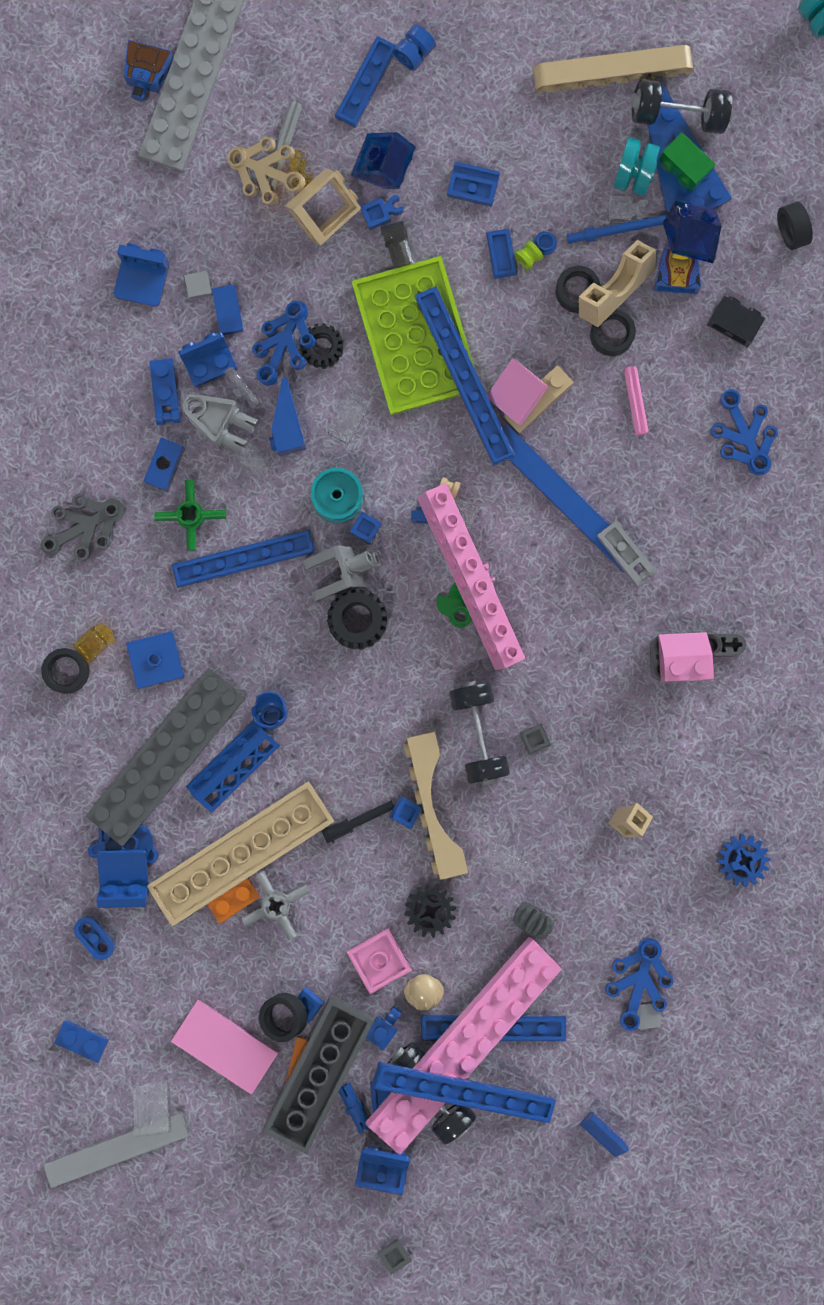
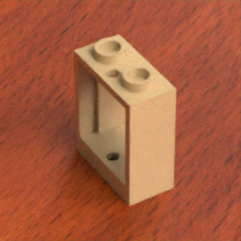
[285,168,361,246]

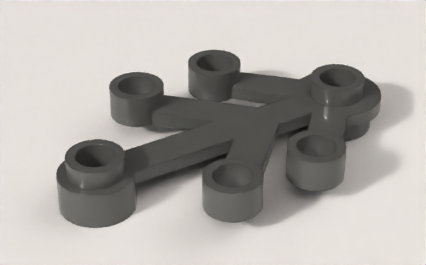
[41,494,124,561]

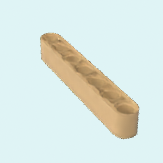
[533,45,694,94]

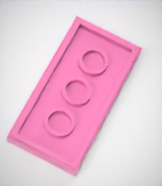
[171,999,279,1095]

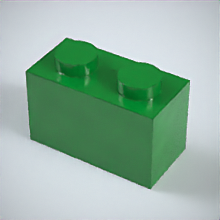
[659,132,716,192]

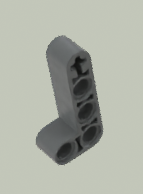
[650,634,746,681]

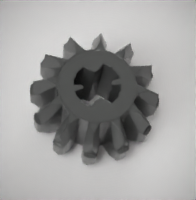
[512,902,555,940]

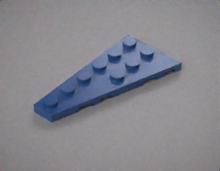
[647,81,732,234]

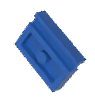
[447,161,500,207]

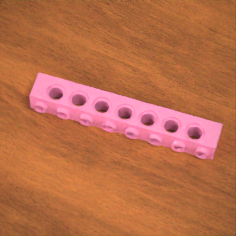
[417,483,525,670]

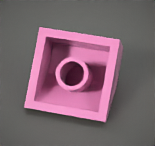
[658,632,714,683]

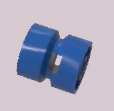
[393,24,436,71]

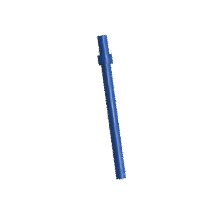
[566,207,707,244]

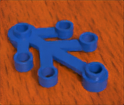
[252,301,316,386]
[710,389,778,476]
[605,938,673,1031]

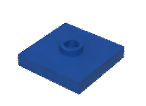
[126,631,184,689]

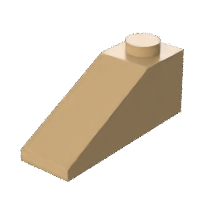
[503,365,574,434]

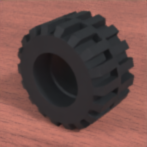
[327,588,387,650]

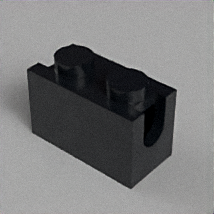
[707,295,765,348]

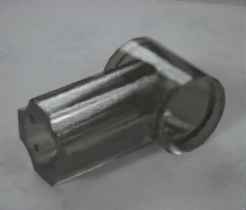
[380,221,413,269]

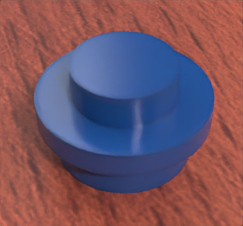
[534,232,557,255]

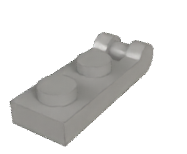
[596,521,657,588]

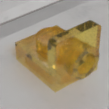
[289,149,313,188]
[73,623,117,663]

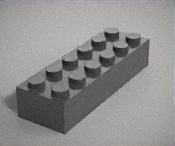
[263,994,374,1154]

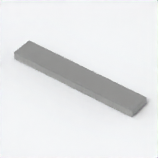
[43,1112,189,1188]

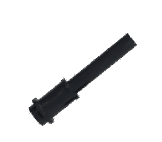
[321,800,394,844]

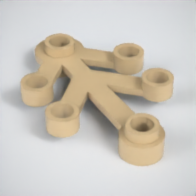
[227,137,305,205]

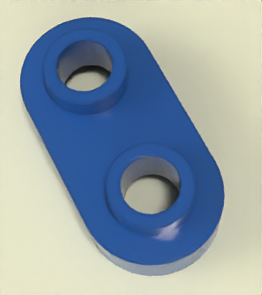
[74,916,115,960]

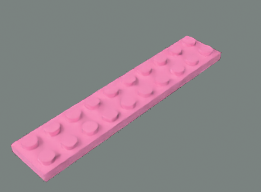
[365,937,562,1155]

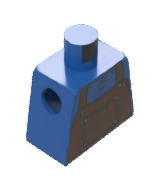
[124,40,173,101]

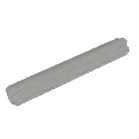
[266,101,302,190]

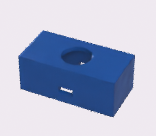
[143,438,185,492]

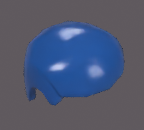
[251,691,288,730]

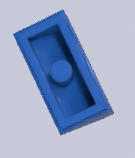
[580,1111,629,1157]

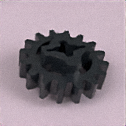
[404,884,456,938]

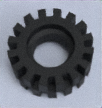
[301,323,343,369]

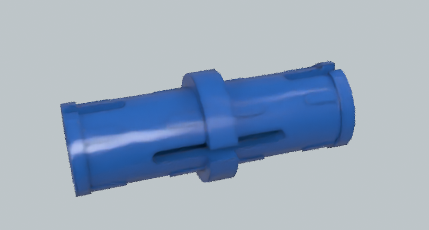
[339,1082,370,1134]

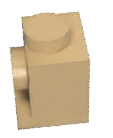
[609,802,653,838]

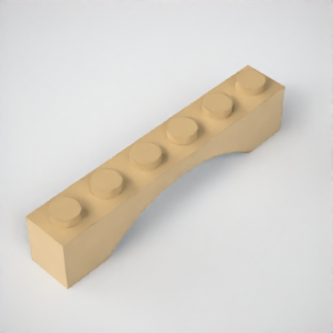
[403,732,468,880]

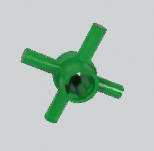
[154,480,227,551]

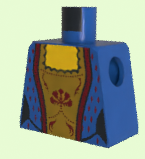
[653,237,701,294]

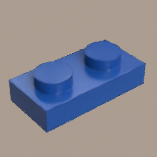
[54,1020,109,1063]

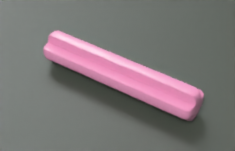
[624,366,648,436]

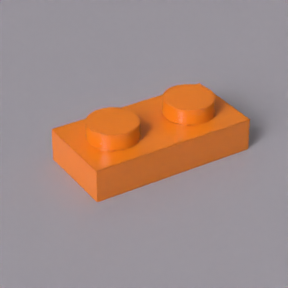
[207,878,260,924]

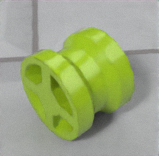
[514,240,543,271]

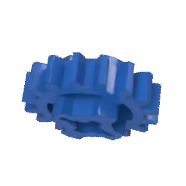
[716,834,771,887]

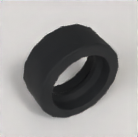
[777,201,813,250]
[555,265,601,313]
[590,309,636,357]
[41,648,89,694]
[259,993,308,1043]

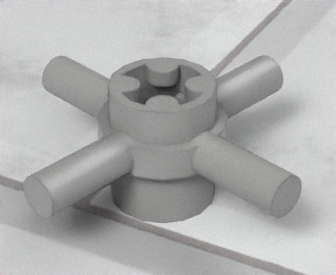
[241,871,310,940]

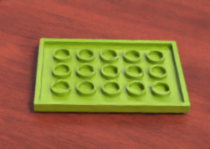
[351,256,475,416]

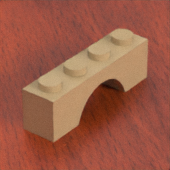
[579,240,656,327]

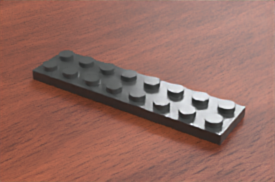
[86,668,246,847]

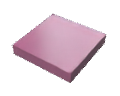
[487,358,549,425]
[346,928,412,994]

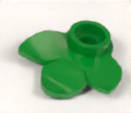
[436,583,472,628]

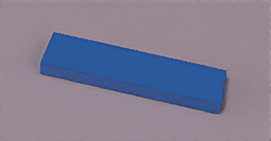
[335,36,396,128]

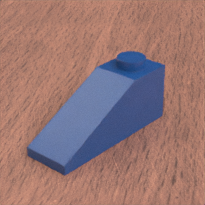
[269,377,306,456]

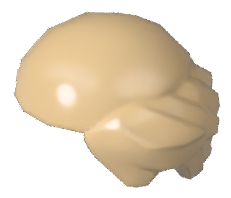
[404,974,444,1011]

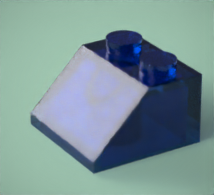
[351,132,416,189]
[662,201,722,263]

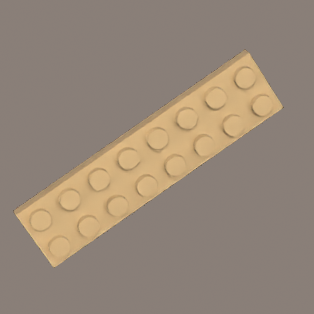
[147,781,335,927]

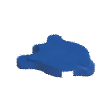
[88,824,159,864]

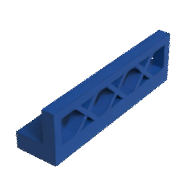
[186,720,280,813]

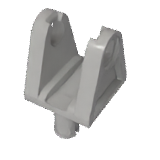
[183,394,259,455]
[303,545,381,602]

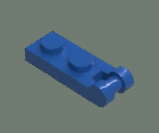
[149,358,181,426]

